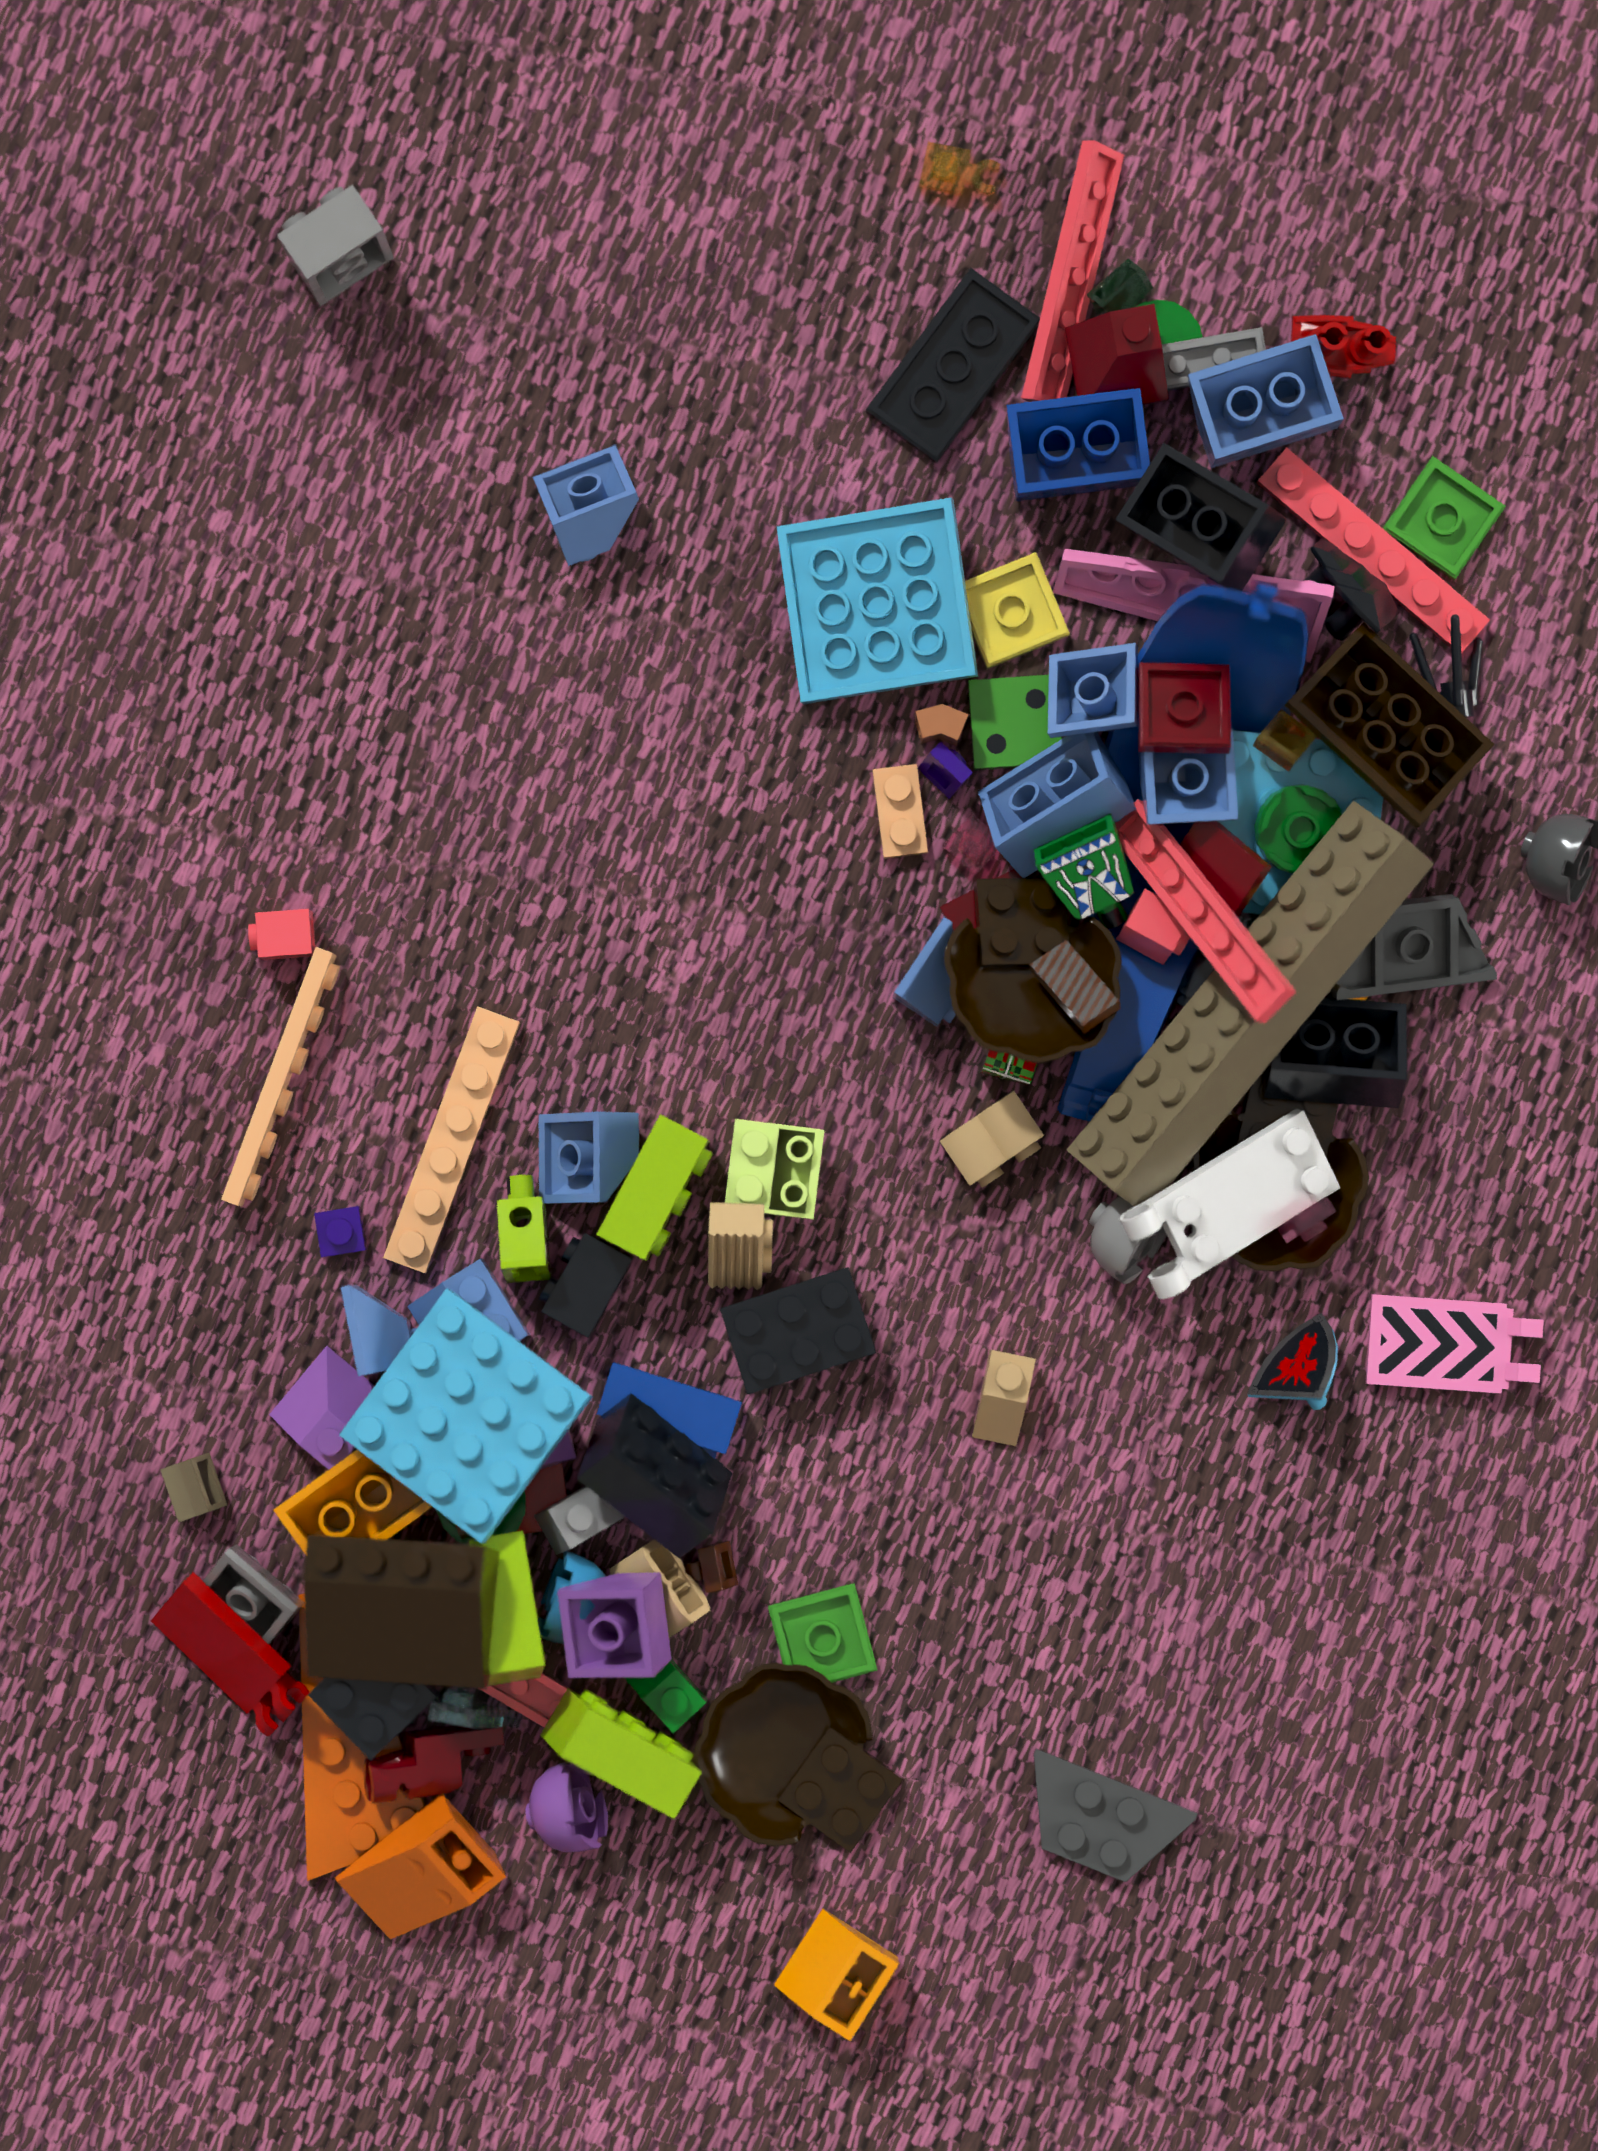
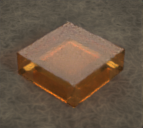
[1253,709,1317,772]

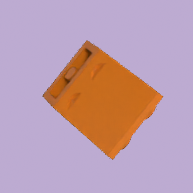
[335,1794,506,1940]

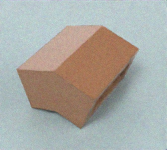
[914,704,969,746]

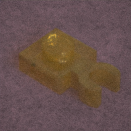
[919,142,1000,196]

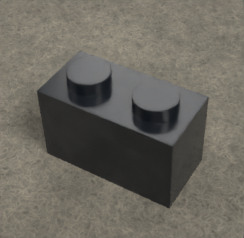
[539,1233,633,1338]

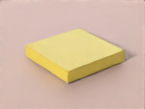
[965,552,1070,669]

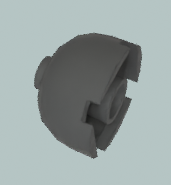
[1521,813,1598,905]

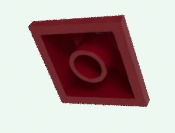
[1065,304,1169,405]

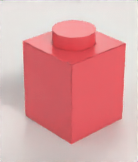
[1116,889,1190,965]
[248,909,315,960]

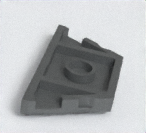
[1330,894,1497,1000]
[1033,1748,1197,1882]

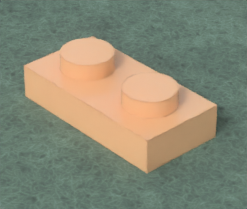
[872,764,928,859]

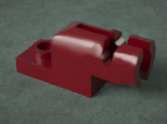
[363,1721,504,1804]

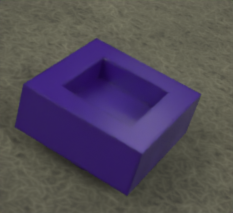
[917,742,973,799]
[314,1206,367,1258]

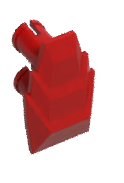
[1291,315,1396,379]

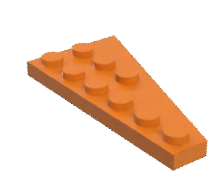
[299,1593,425,1881]

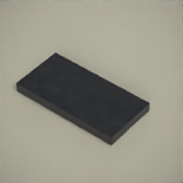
[865,268,1040,464]

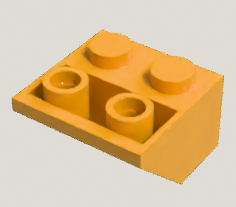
[774,1908,899,2041]

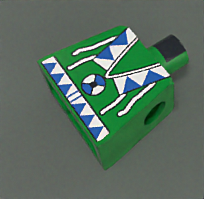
[1034,813,1134,929]

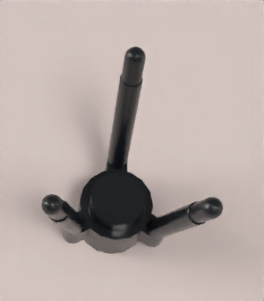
[1409,614,1483,718]

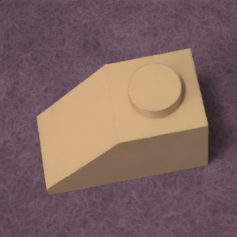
[972,1349,1036,1446]

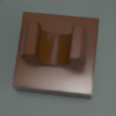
[684,1541,738,1593]

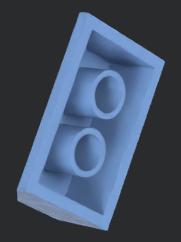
[1187,334,1344,468]
[978,732,1136,878]

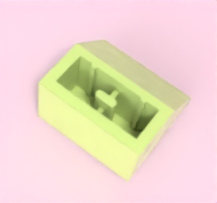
[725,1119,825,1219]

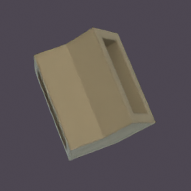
[160,1453,227,1523]

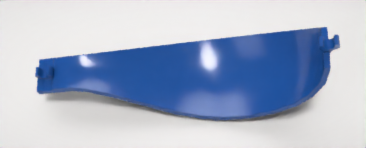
[1057,583,1308,1122]

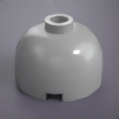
[1089,1196,1167,1284]

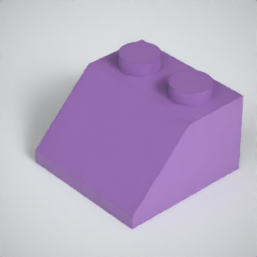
[557,1572,672,1678]

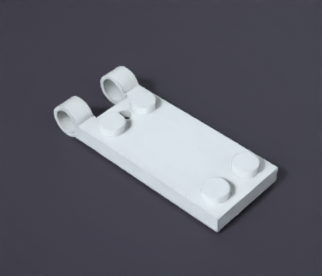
[1120,1109,1340,1299]

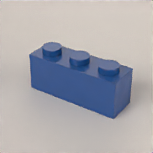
[597,1362,742,1458]

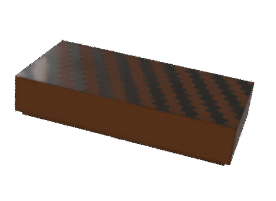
[1030,940,1121,1033]

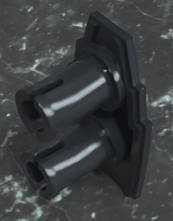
[1303,538,1399,641]

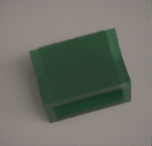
[1087,258,1154,316]

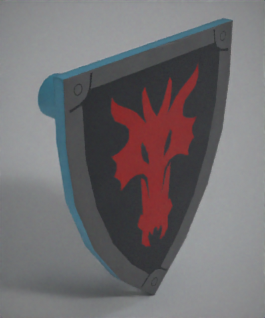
[1247,1313,1338,1410]

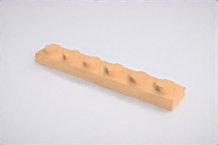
[221,947,340,1207]
[383,1006,520,1274]

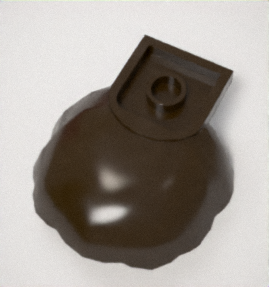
[944,878,1121,1063]
[1192,1071,1369,1271]
[692,1663,903,1853]

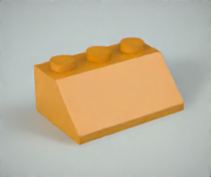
[273,1449,433,1555]

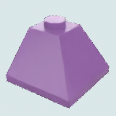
[269,1346,375,1470]

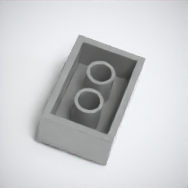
[277,185,394,307]

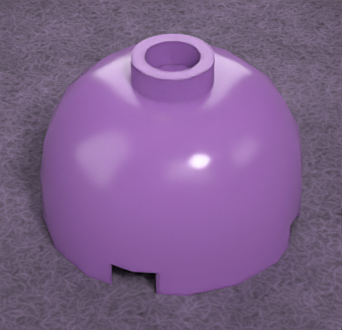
[525,1761,608,1852]

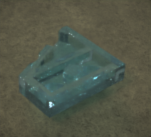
[428,1688,522,1728]

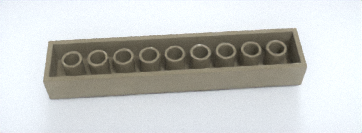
[1067,801,1434,1207]

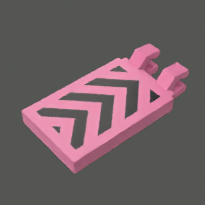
[1365,1294,1544,1393]

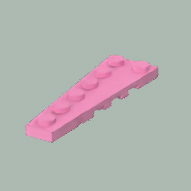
[1053,549,1335,662]

